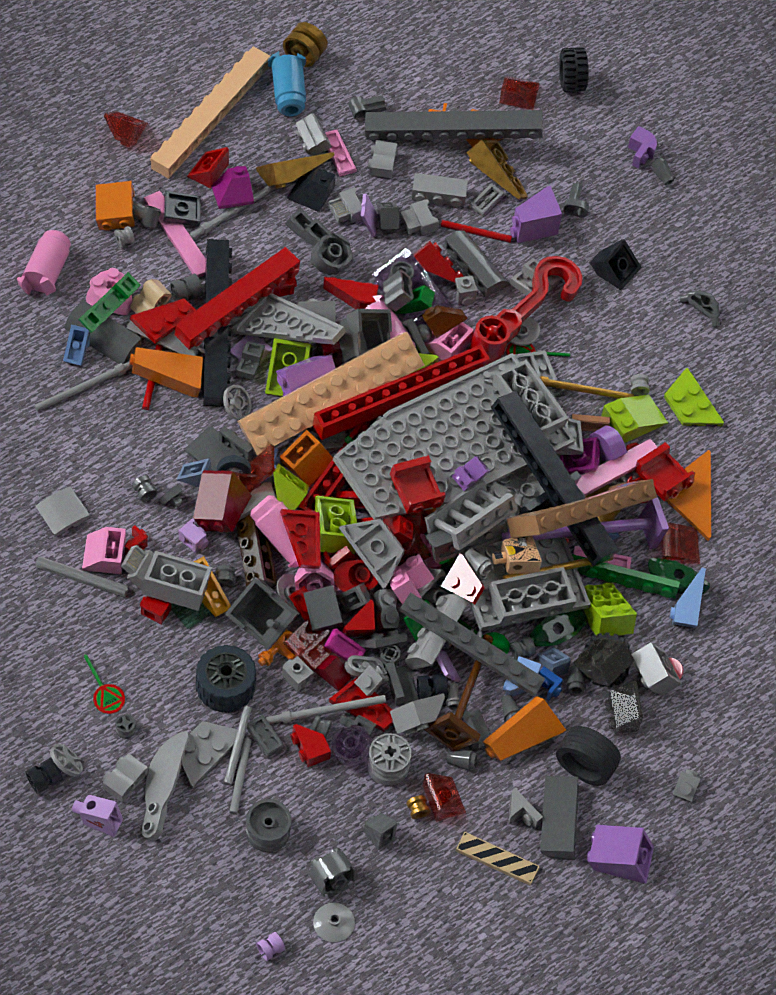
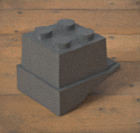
[339,309,392,362]
[225,577,299,650]

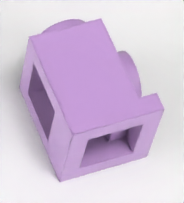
[179,518,209,553]

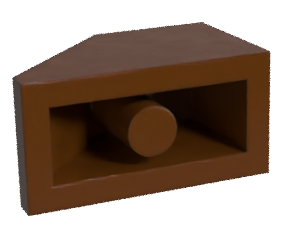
[422,305,468,339]

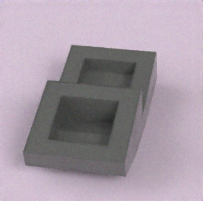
[235,341,265,380]

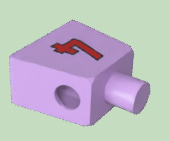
[72,795,123,837]

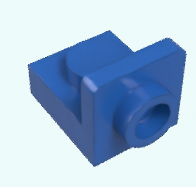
[539,666,563,701]

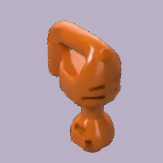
[258,629,304,666]

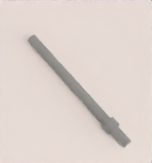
[189,185,276,240]
[34,362,132,412]
[266,695,386,724]

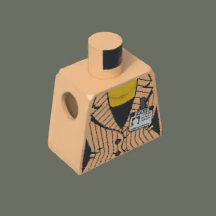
[492,536,542,574]

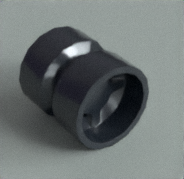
[416,674,448,700]
[25,757,63,794]

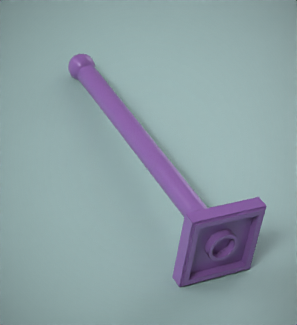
[502,497,669,549]

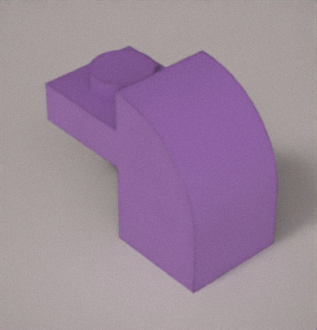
[628,126,657,168]
[589,426,628,461]
[452,456,491,491]

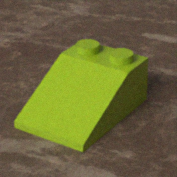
[265,338,313,396]
[601,394,668,443]
[315,496,357,554]

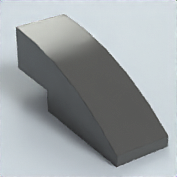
[285,207,332,246]

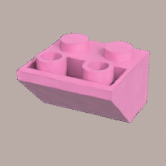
[424,322,474,360]
[82,527,126,574]

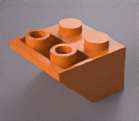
[280,430,333,487]

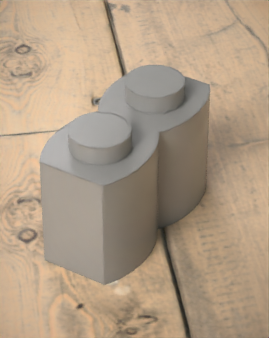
[368,140,398,178]
[102,754,148,802]

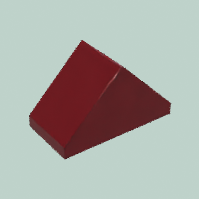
[309,654,352,691]

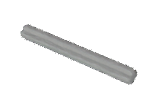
[36,557,129,597]

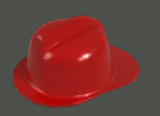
[334,559,378,592]

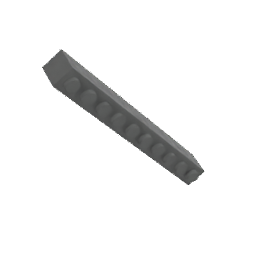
[365,110,543,141]

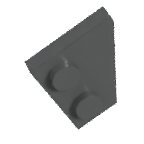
[353,629,408,648]

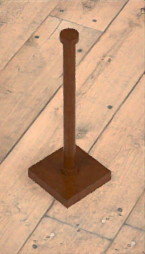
[424,635,494,752]

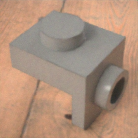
[455,276,477,305]
[354,665,390,696]
[673,769,701,802]

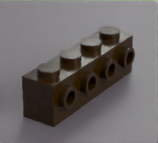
[236,514,277,589]

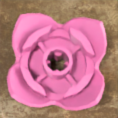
[86,268,132,315]

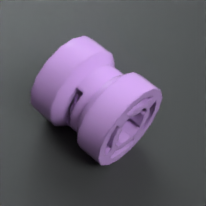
[256,932,285,961]

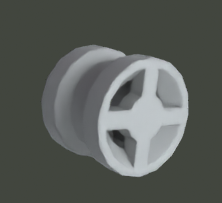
[114,226,135,248]
[630,374,650,396]

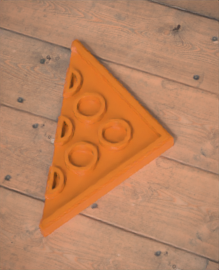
[666,450,711,541]

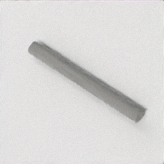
[224,706,252,785]
[229,738,251,815]

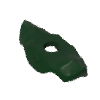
[648,557,710,595]
[529,609,588,646]

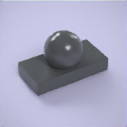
[402,319,432,354]

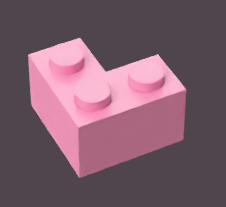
[389,554,434,605]

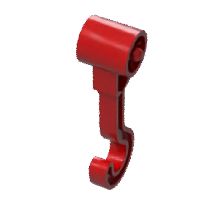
[469,256,582,364]

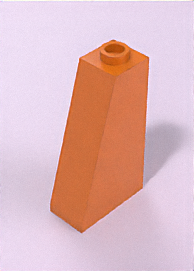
[129,347,203,398]
[483,696,566,760]

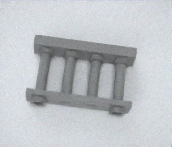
[425,479,517,550]

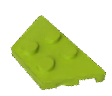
[664,368,724,426]

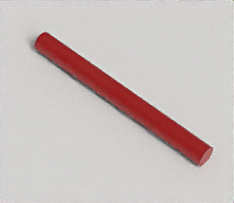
[441,220,512,243]
[142,345,163,410]

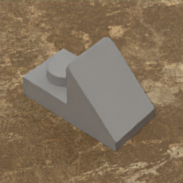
[509,788,543,829]

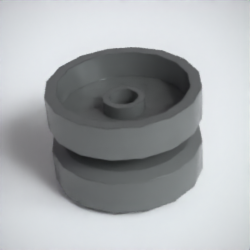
[245,799,291,852]

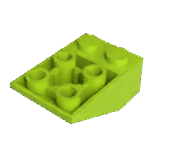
[584,583,637,636]

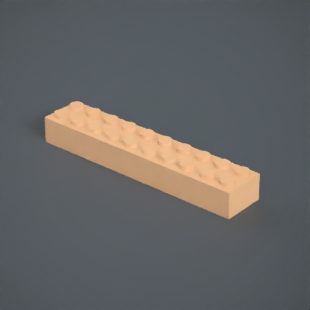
[237,332,425,455]

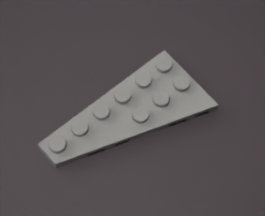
[231,293,346,345]

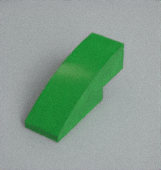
[392,285,435,314]

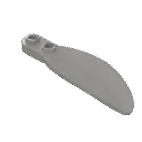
[142,731,190,841]

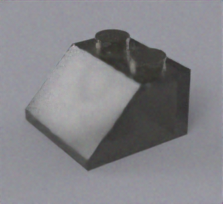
[605,681,643,736]

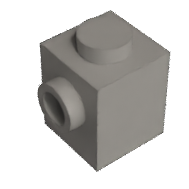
[282,656,314,692]

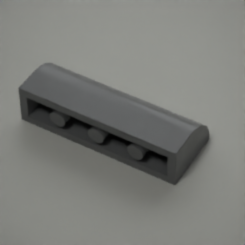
[444,231,509,298]
[65,300,142,364]
[540,776,579,860]

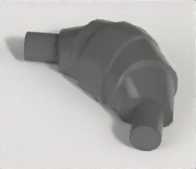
[680,290,720,326]

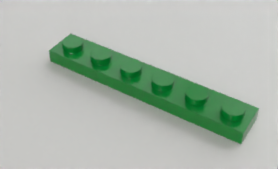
[572,554,680,599]

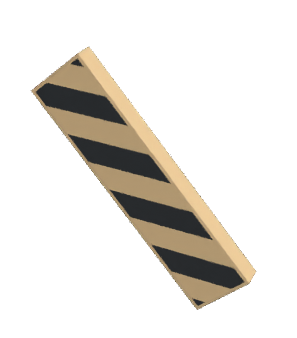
[456,832,539,886]

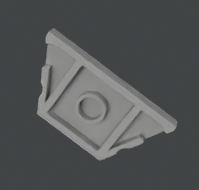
[339,519,405,589]
[182,721,238,788]

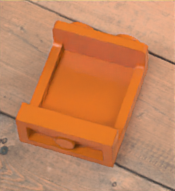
[96,181,135,231]

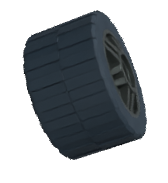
[196,645,256,713]

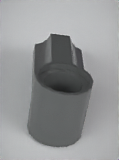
[348,95,386,120]
[133,201,161,228]

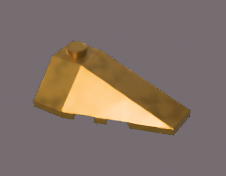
[467,140,528,199]
[256,152,335,189]

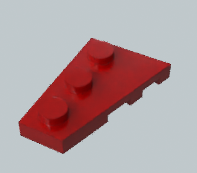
[130,298,196,344]
[280,509,321,569]
[329,676,394,732]

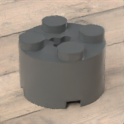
[310,233,353,275]
[309,848,358,897]

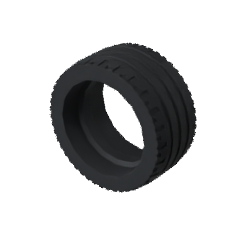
[556,726,621,786]

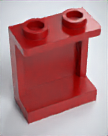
[635,442,695,502]
[390,455,446,514]

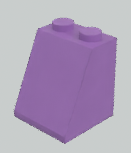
[510,186,562,243]
[276,355,336,396]
[587,825,654,884]

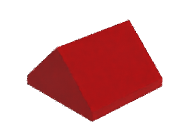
[187,147,229,189]
[342,599,375,637]

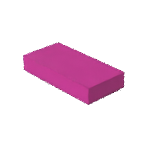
[325,629,366,661]

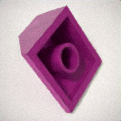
[212,166,254,209]

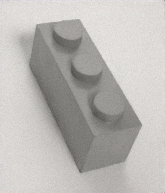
[411,173,468,207]

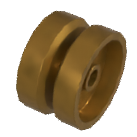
[283,22,328,67]

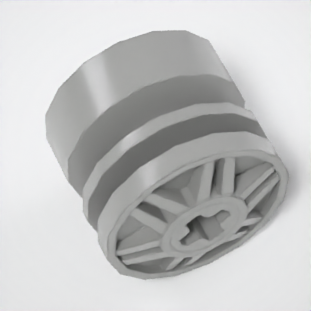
[367,733,412,786]

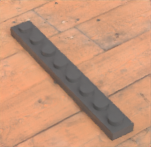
[399,592,545,697]

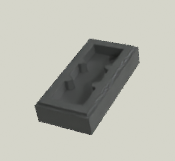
[246,714,284,758]

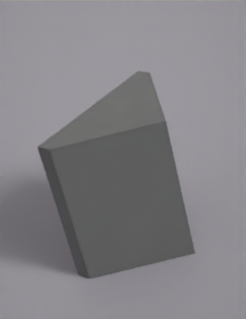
[304,585,345,631]

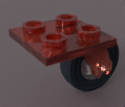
[217,444,275,493]

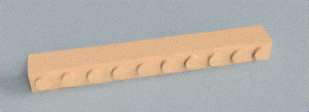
[150,46,270,179]

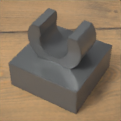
[159,485,183,509]

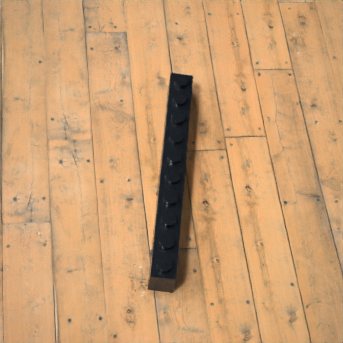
[203,239,232,407]
[491,391,618,567]

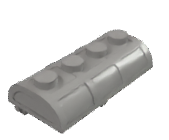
[405,594,469,671]

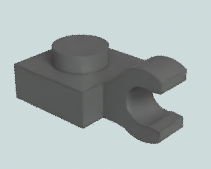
[339,712,376,743]

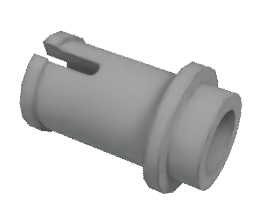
[446,683,460,710]

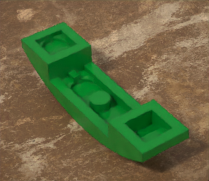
[78,272,141,333]

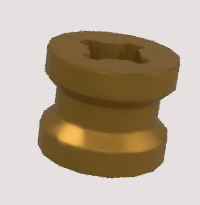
[406,795,431,819]

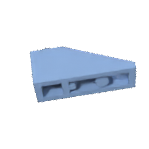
[669,568,706,628]

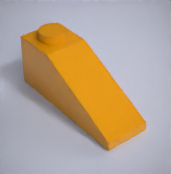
[194,556,231,617]

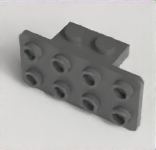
[186,426,265,488]

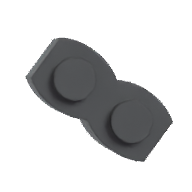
[383,269,413,312]
[371,589,399,633]

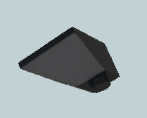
[287,168,336,212]
[590,239,642,290]

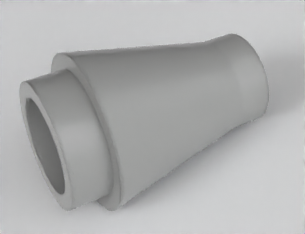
[464,548,493,576]

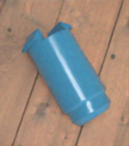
[268,51,306,117]

